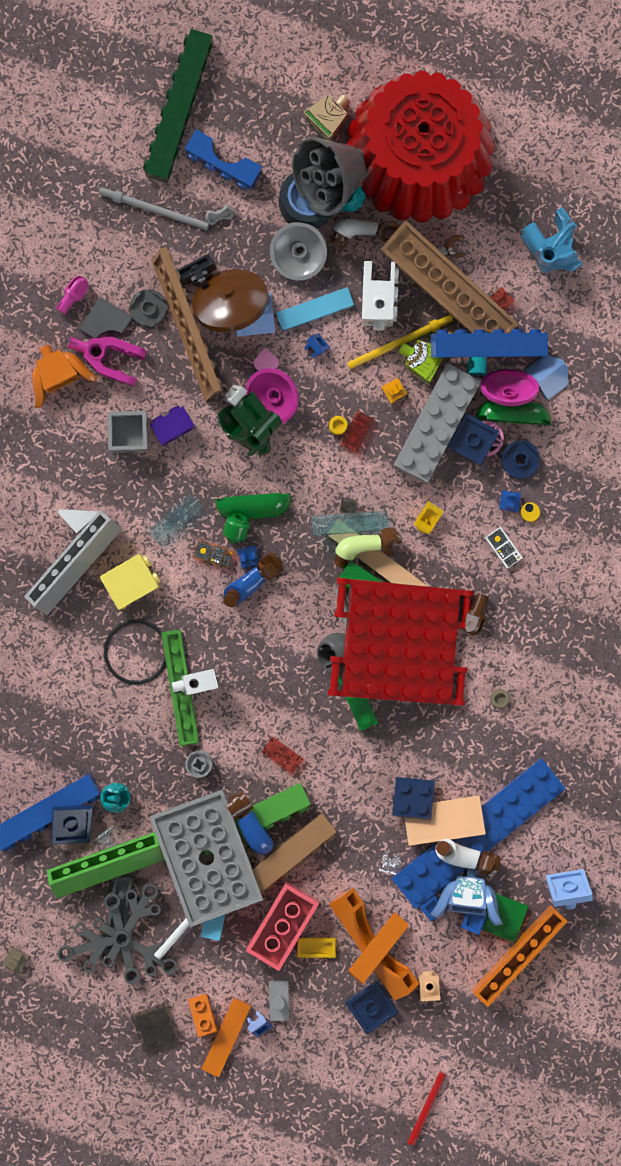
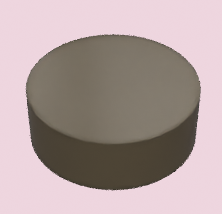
[490,689,510,709]

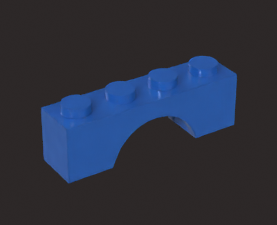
[185,129,263,191]

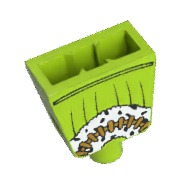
[398,340,443,384]

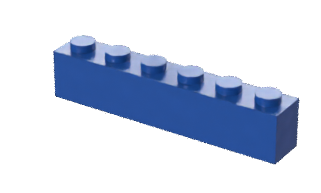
[431,329,548,358]
[0,773,102,852]

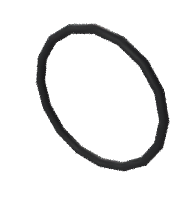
[103,619,166,684]

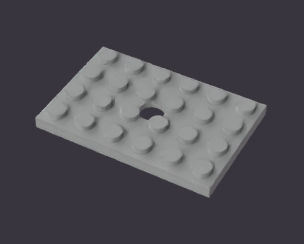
[150,789,263,927]

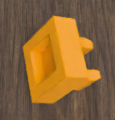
[381,378,407,404]

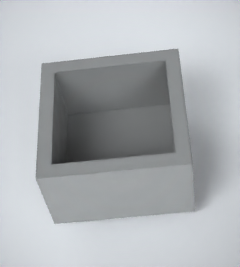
[108,411,149,453]

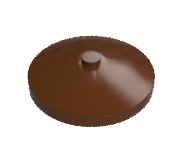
[192,269,269,332]

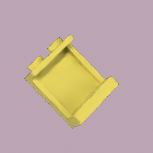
[100,554,161,611]

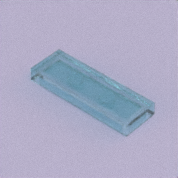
[148,493,203,545]

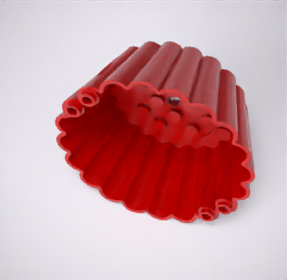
[346,70,495,223]

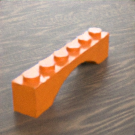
[329,887,419,1000]

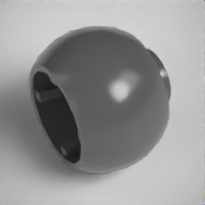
[317,632,345,675]

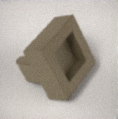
[2,947,29,974]

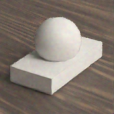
[223,385,247,407]

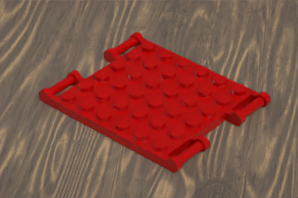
[327,578,474,706]

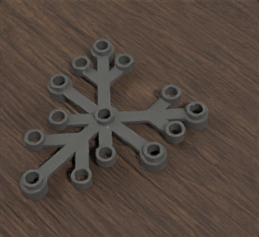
[57,883,177,984]

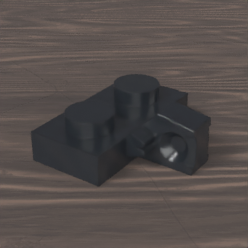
[177,254,217,289]

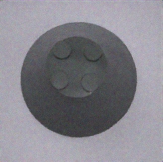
[292,137,367,216]

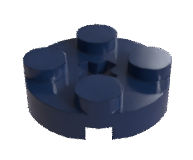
[501,441,539,479]

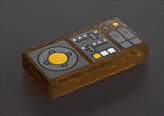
[192,539,235,569]

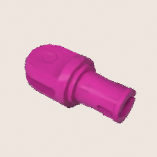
[55,276,89,315]

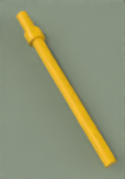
[347,315,453,369]

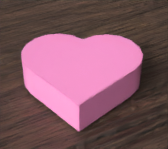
[254,348,279,371]

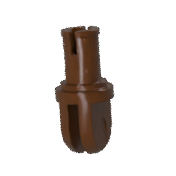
[464,593,489,635]

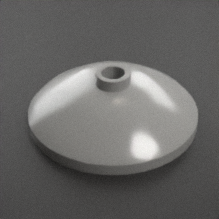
[270,222,327,280]

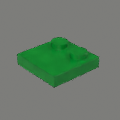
[482,893,528,942]

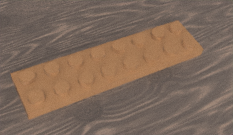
[380,220,518,333]
[151,247,221,402]

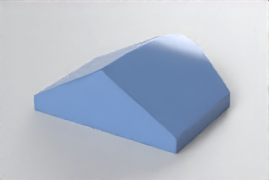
[525,355,568,400]

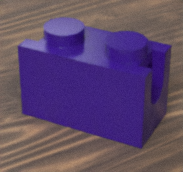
[150,406,195,447]

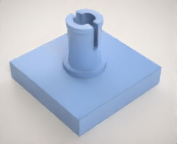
[546,869,593,909]

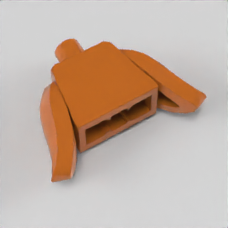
[32,345,98,408]

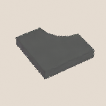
[80,297,133,338]

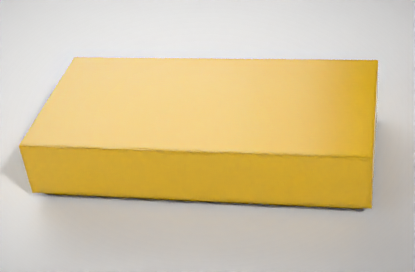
[297,937,336,958]

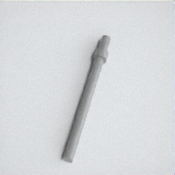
[99,187,209,231]

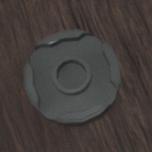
[130,289,168,327]

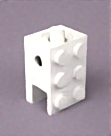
[362,261,399,331]

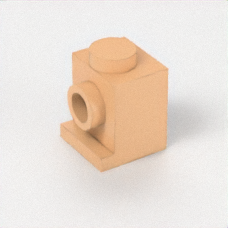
[419,971,440,1001]

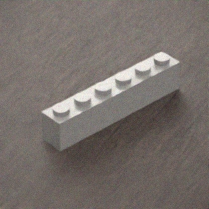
[24,510,122,615]

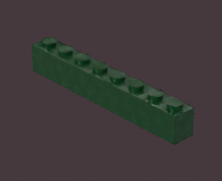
[143,29,214,184]

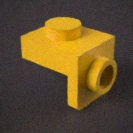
[413,501,444,534]

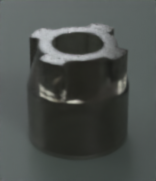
[339,497,357,514]

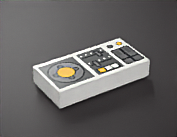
[485,527,523,569]

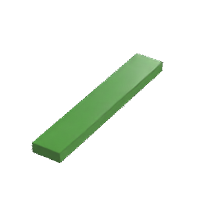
[161,629,199,746]

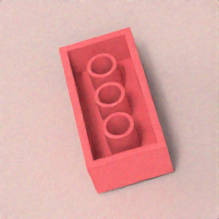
[246,881,319,971]

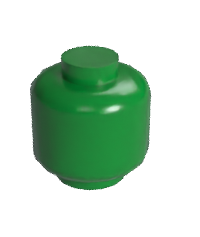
[222,513,250,543]

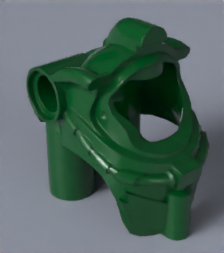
[217,391,282,456]

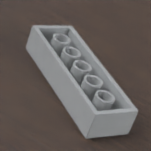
[393,363,481,485]

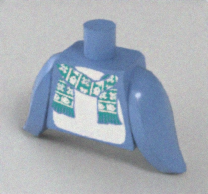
[430,868,503,925]

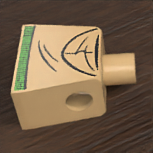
[304,94,350,141]

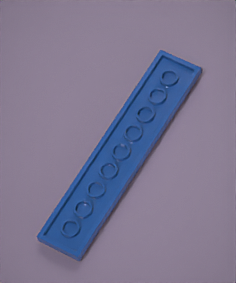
[391,758,566,909]

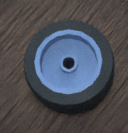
[278,173,332,229]

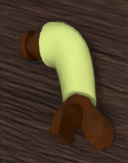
[334,527,403,568]

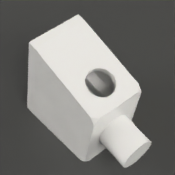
[172,669,218,695]

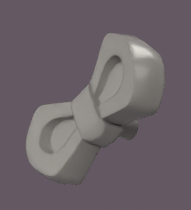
[205,205,234,225]

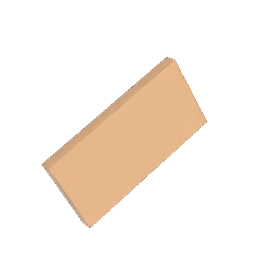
[405,796,486,846]

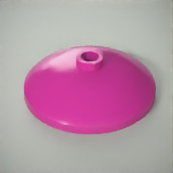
[245,368,299,424]
[481,369,539,406]

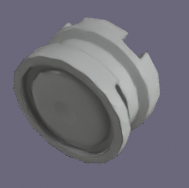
[186,750,213,778]

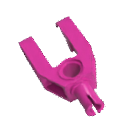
[68,337,147,387]

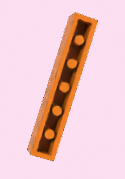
[471,905,568,1007]

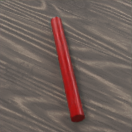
[407,1071,447,1146]

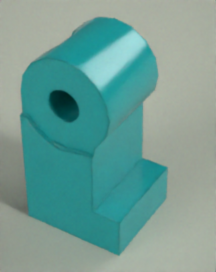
[467,357,487,377]

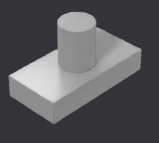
[269,980,290,1021]

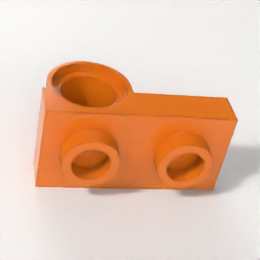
[188,994,218,1038]

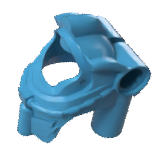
[521,207,583,273]

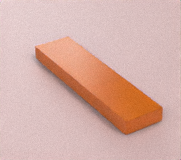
[347,912,409,985]
[201,997,251,1077]

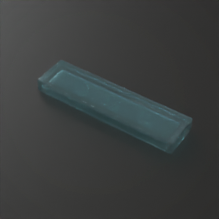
[311,511,389,536]

